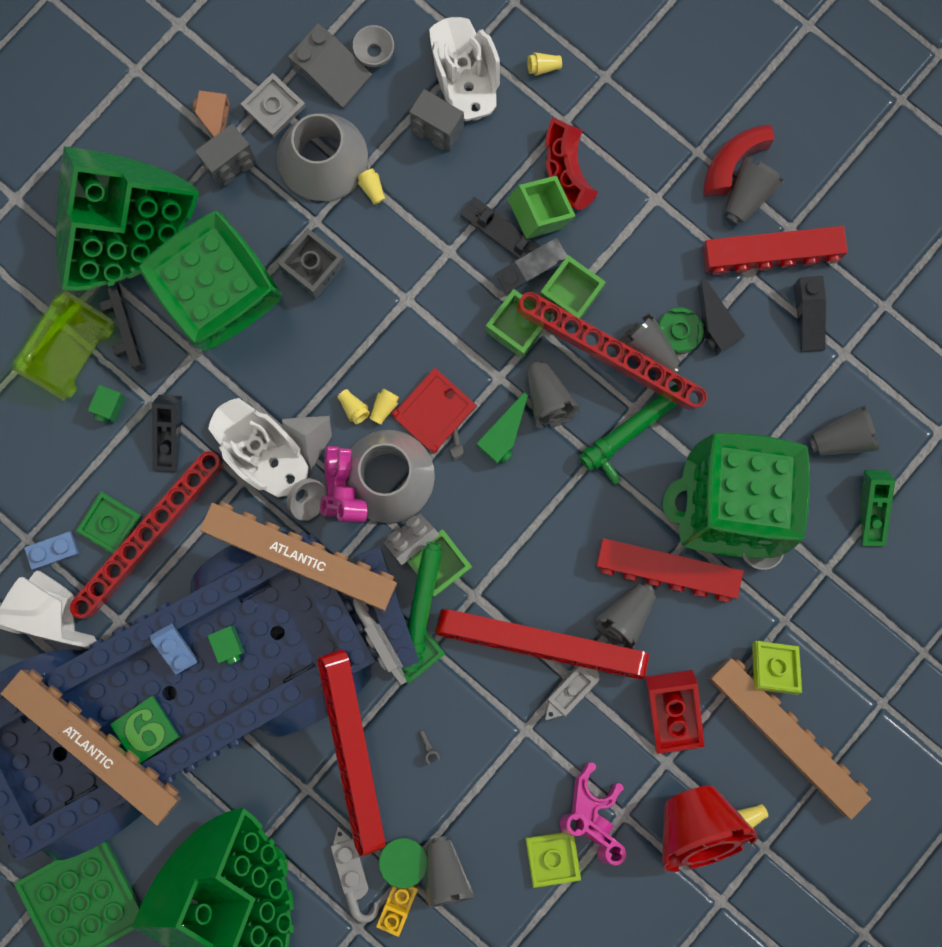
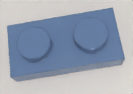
[24,531,79,570]
[150,623,198,674]

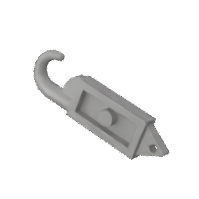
[353,599,407,685]
[545,667,599,721]
[331,827,379,923]

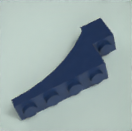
[357,547,420,669]

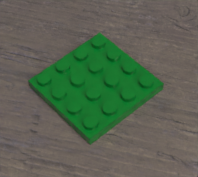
[14,840,141,947]

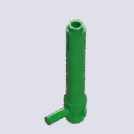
[579,384,678,485]
[377,541,442,672]

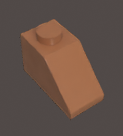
[193,90,230,138]

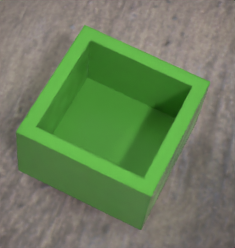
[507,176,576,239]
[540,255,606,319]
[485,289,551,359]
[407,529,472,598]

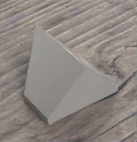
[282,416,332,471]

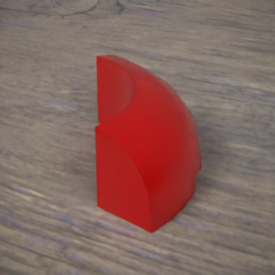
[545,117,599,210]
[704,125,774,196]

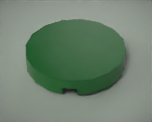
[658,307,704,354]
[379,838,427,889]

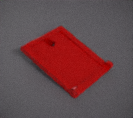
[391,368,477,454]

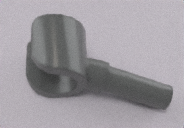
[449,429,465,461]
[419,730,440,765]

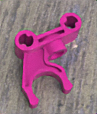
[320,446,367,522]
[559,762,626,865]

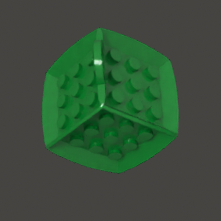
[139,211,283,351]
[663,433,810,558]

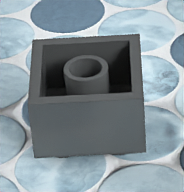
[410,89,464,151]
[195,123,256,188]
[277,228,346,299]

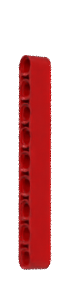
[517,292,707,410]
[70,451,223,619]
[435,609,649,679]
[317,649,385,857]

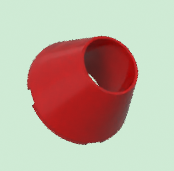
[662,786,758,872]

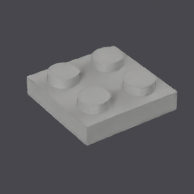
[240,73,306,138]
[383,513,439,565]

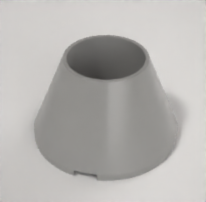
[277,113,368,202]
[346,430,435,523]

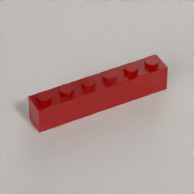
[702,226,848,275]
[595,538,743,603]

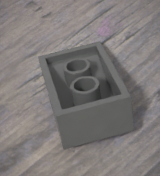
[288,23,372,109]

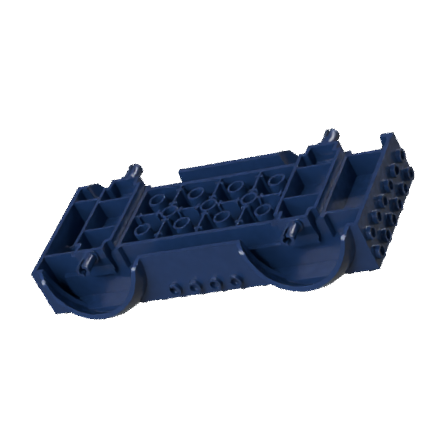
[0,531,378,862]

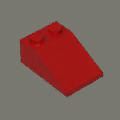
[645,670,705,754]

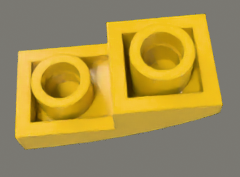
[376,885,419,937]

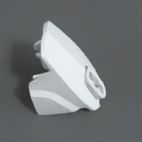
[429,17,500,122]
[208,398,309,498]
[0,571,97,650]

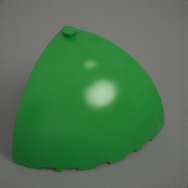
[56,146,199,291]
[132,808,294,947]

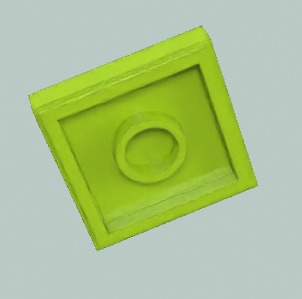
[752,641,802,695]
[525,832,581,888]

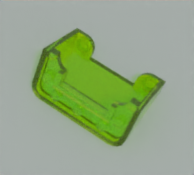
[10,290,114,401]

